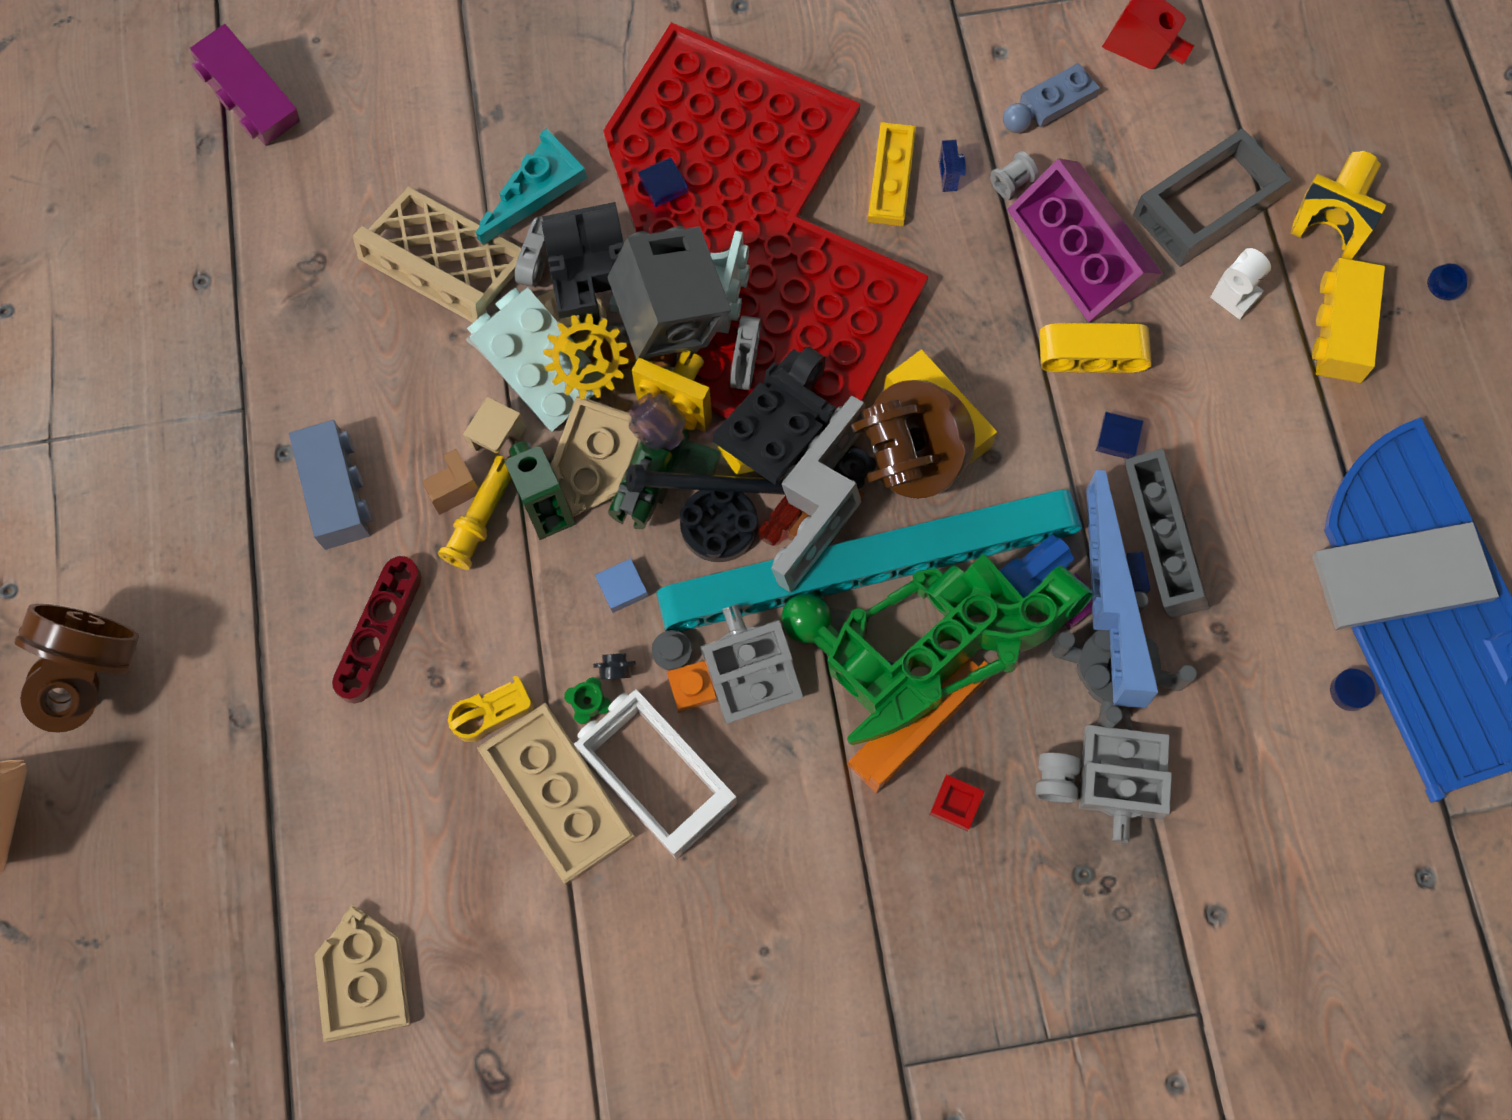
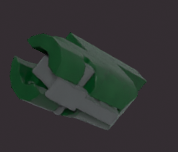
[608,419,690,529]

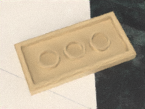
[477,702,635,885]

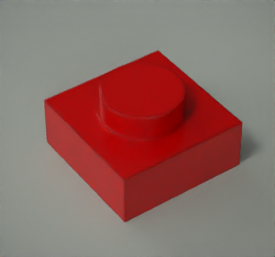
[929,774,985,832]

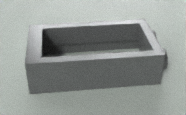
[1133,128,1291,267]

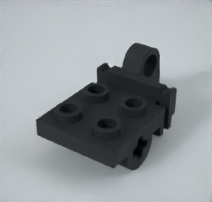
[541,202,624,325]
[712,346,836,485]

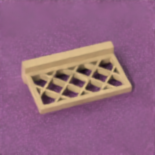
[353,187,522,323]

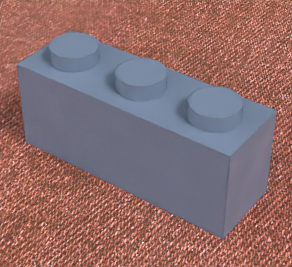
[289,420,373,550]

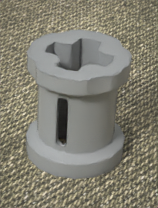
[990,151,1039,199]

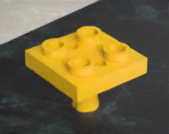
[632,351,712,432]

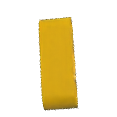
[1039,323,1151,373]

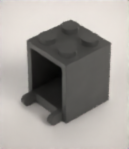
[607,226,731,361]

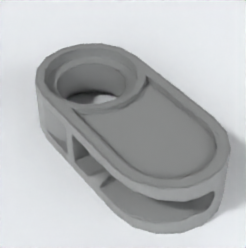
[515,217,549,288]
[730,316,761,390]

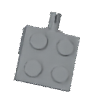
[700,604,804,724]
[1079,725,1172,843]

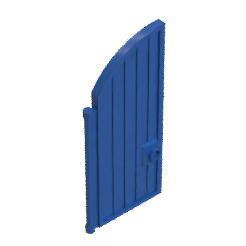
[1324,417,1512,803]

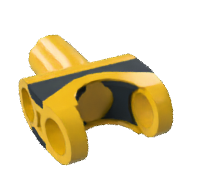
[1290,151,1386,260]

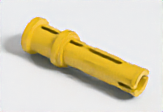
[438,456,511,570]

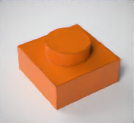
[667,661,717,713]

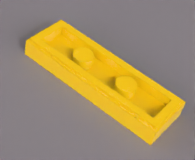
[868,122,916,227]

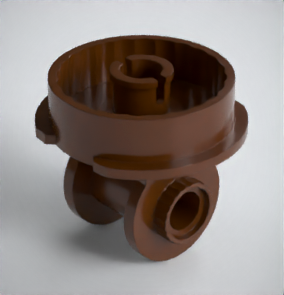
[851,380,975,499]
[14,604,139,733]

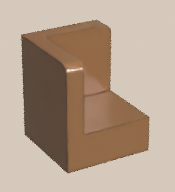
[422,448,479,515]

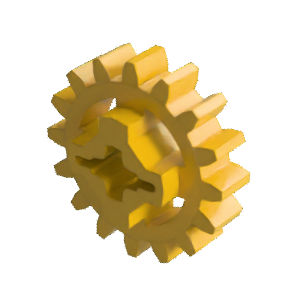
[543,314,628,399]

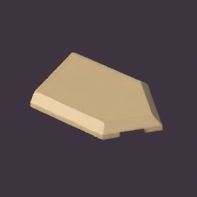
[551,396,649,517]
[314,904,411,1042]

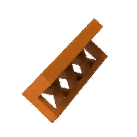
[847,659,989,794]

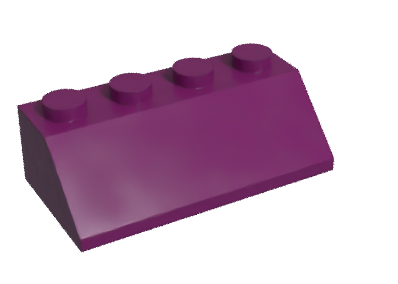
[1007,158,1163,323]

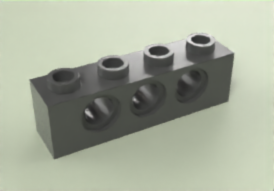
[1124,448,1210,619]

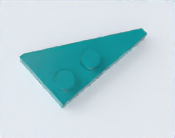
[475,128,587,245]

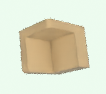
[463,397,526,453]

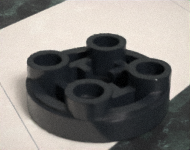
[680,490,758,562]

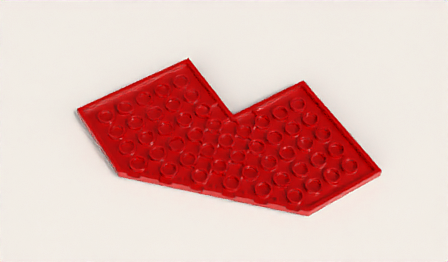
[603,22,928,433]

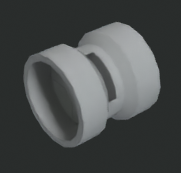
[1035,753,1081,803]

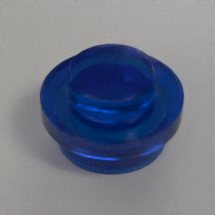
[1427,263,1467,301]

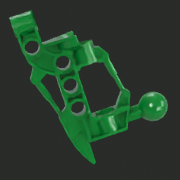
[781,554,1093,745]

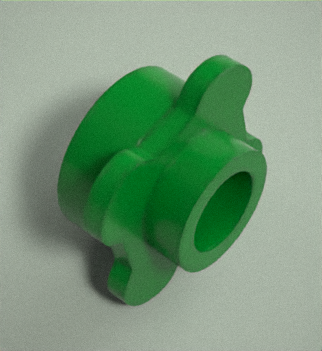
[564,677,611,724]

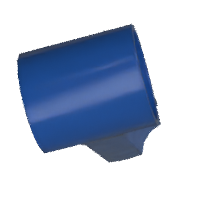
[1000,534,1075,598]

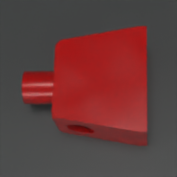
[1102,0,1195,69]

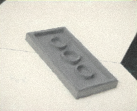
[1312,522,1499,630]

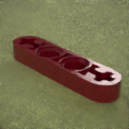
[332,556,422,704]

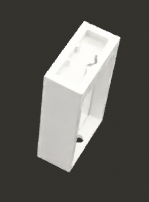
[574,689,737,860]

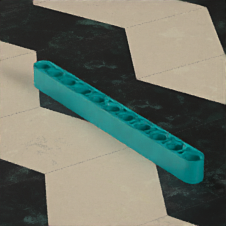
[656,489,1082,632]

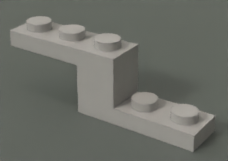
[771,396,866,593]

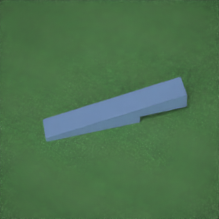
[1086,470,1158,708]

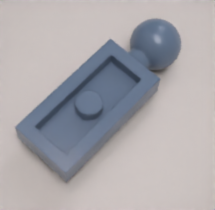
[1003,63,1100,133]

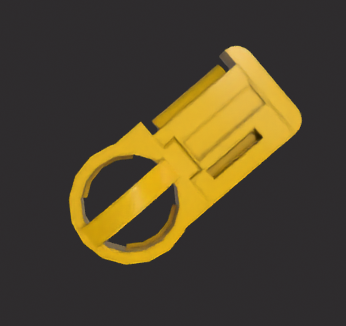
[448,676,534,742]

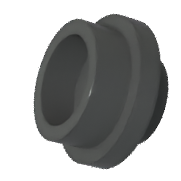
[652,630,692,671]

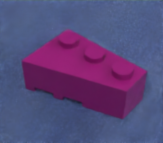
[190,24,300,146]

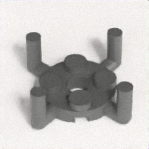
[1052,592,1197,728]

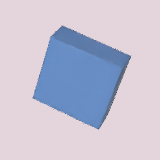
[595,558,648,613]

